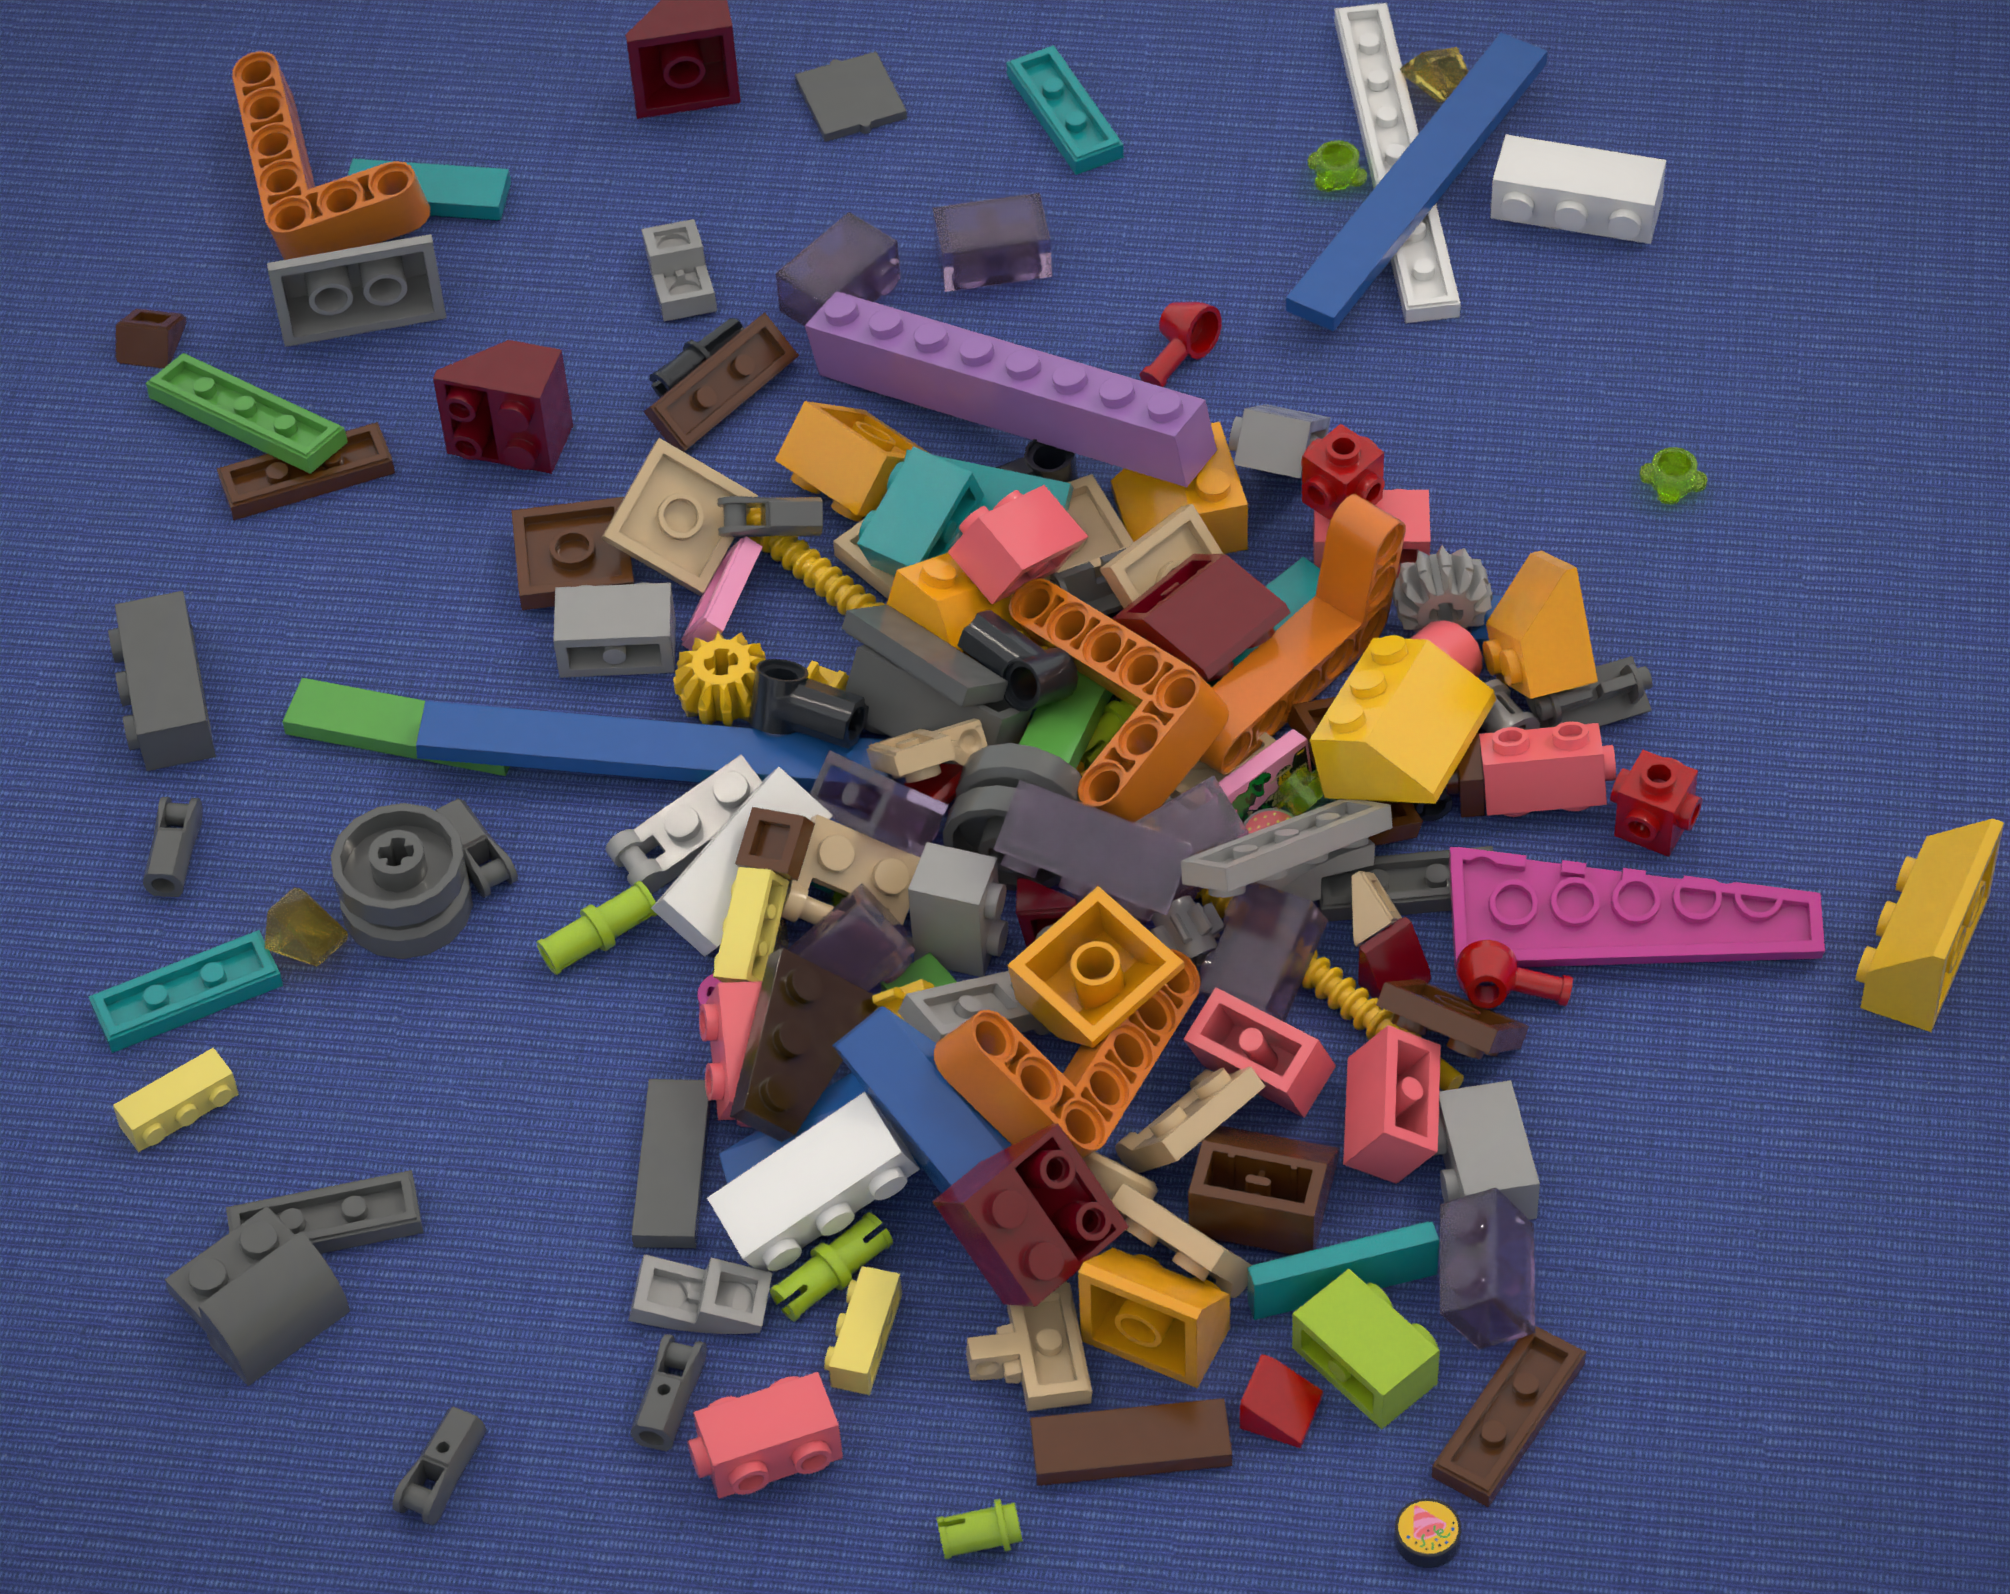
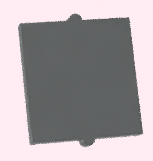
[795,51,907,142]

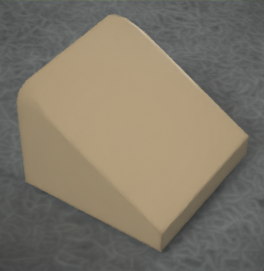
[1351,871,1402,947]

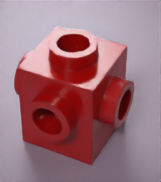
[1301,423,1385,521]
[1610,750,1702,857]

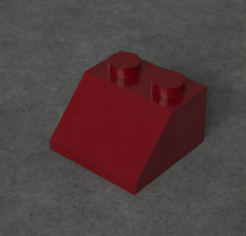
[625,0,741,119]

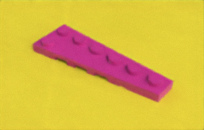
[1449,847,1825,969]

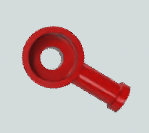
[1140,302,1222,387]
[1456,940,1573,1009]

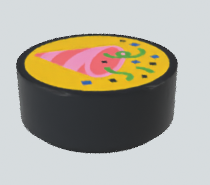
[1394,1498,1462,1568]

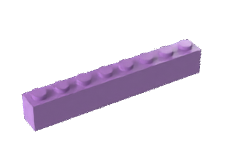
[805,291,1217,487]

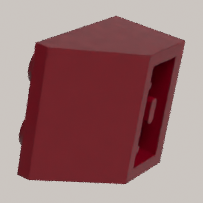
[433,340,574,474]
[1112,554,1291,682]
[932,1124,1129,1307]

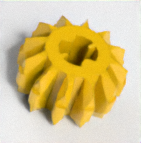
[673,631,766,727]

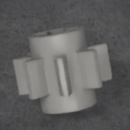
[1150,896,1226,968]

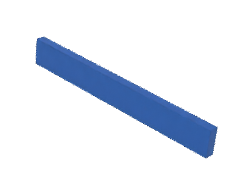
[1286,32,1548,332]
[416,701,890,798]

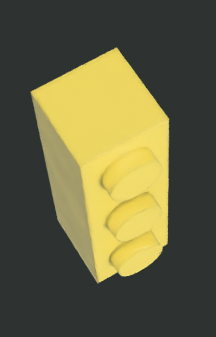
[713,867,789,983]
[113,1048,239,1152]
[824,1266,902,1395]

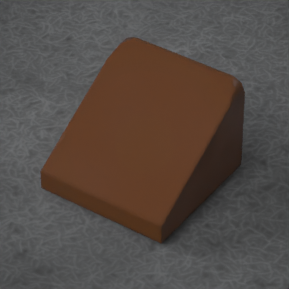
[116,308,186,368]

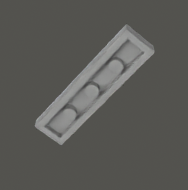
[1180,799,1393,897]

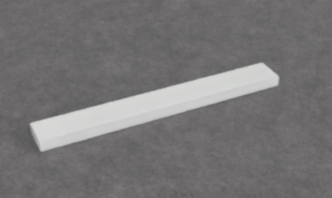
[1335,3,1461,323]

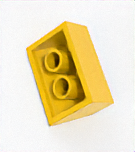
[1310,635,1496,804]
[1855,818,2004,1032]

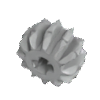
[1393,545,1493,633]

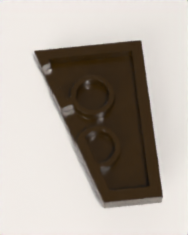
[730,947,879,1142]

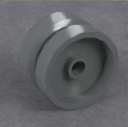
[943,743,1088,891]
[331,803,473,959]

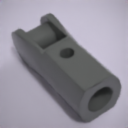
[717,496,823,537]
[143,796,203,897]
[436,798,518,898]
[630,1334,707,1452]
[392,1406,487,1525]

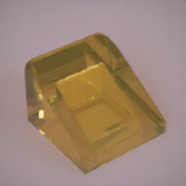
[1400,47,1469,103]
[265,887,348,967]

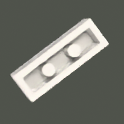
[1491,135,1666,244]
[651,767,833,957]
[707,1092,920,1271]

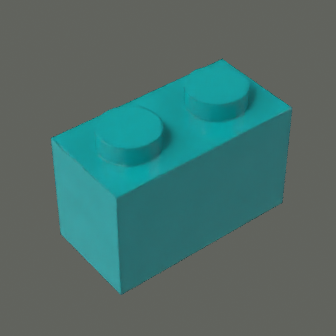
[857,446,985,576]

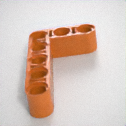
[232,51,430,260]
[1199,494,1406,776]
[1009,578,1229,837]
[934,949,1201,1159]

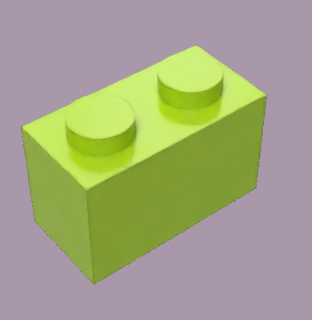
[1292,1269,1440,1429]

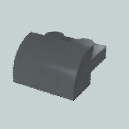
[165,1206,350,1386]

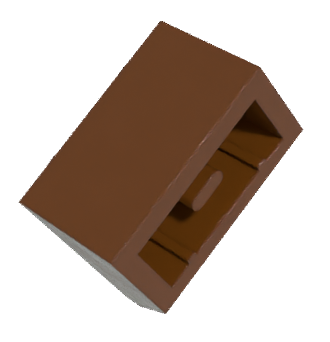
[1188,1125,1340,1255]

